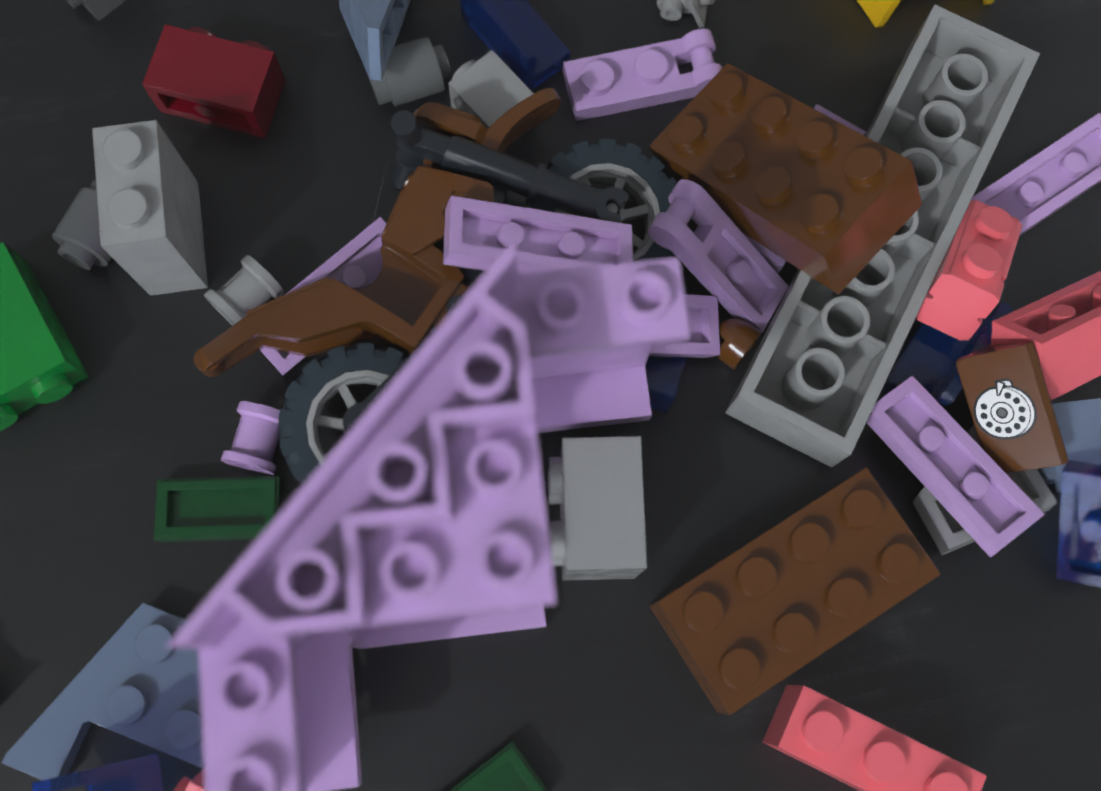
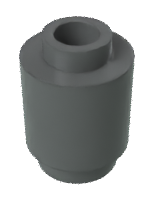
[370,36,452,107]
[52,179,112,270]

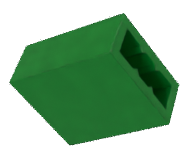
[0,242,88,431]

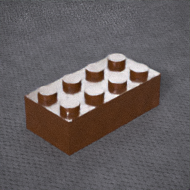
[649,63,922,295]
[650,467,941,715]

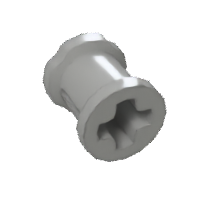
[204,255,285,326]

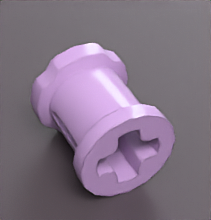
[221,401,280,475]

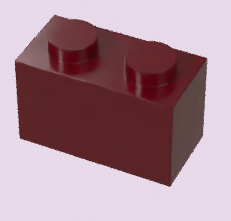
[142,24,286,138]

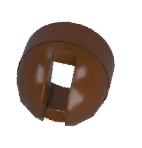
[717,318,762,370]

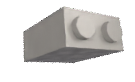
[92,120,208,296]

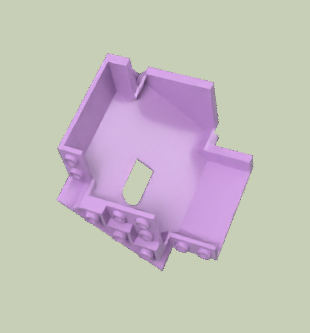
[166,238,691,791]

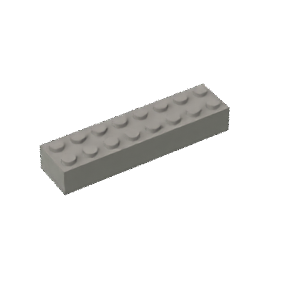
[725,5,1040,468]

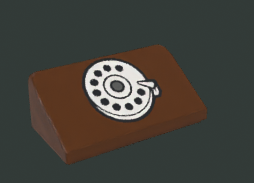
[956,342,1069,473]

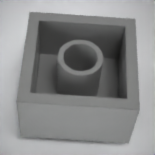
[548,436,647,580]

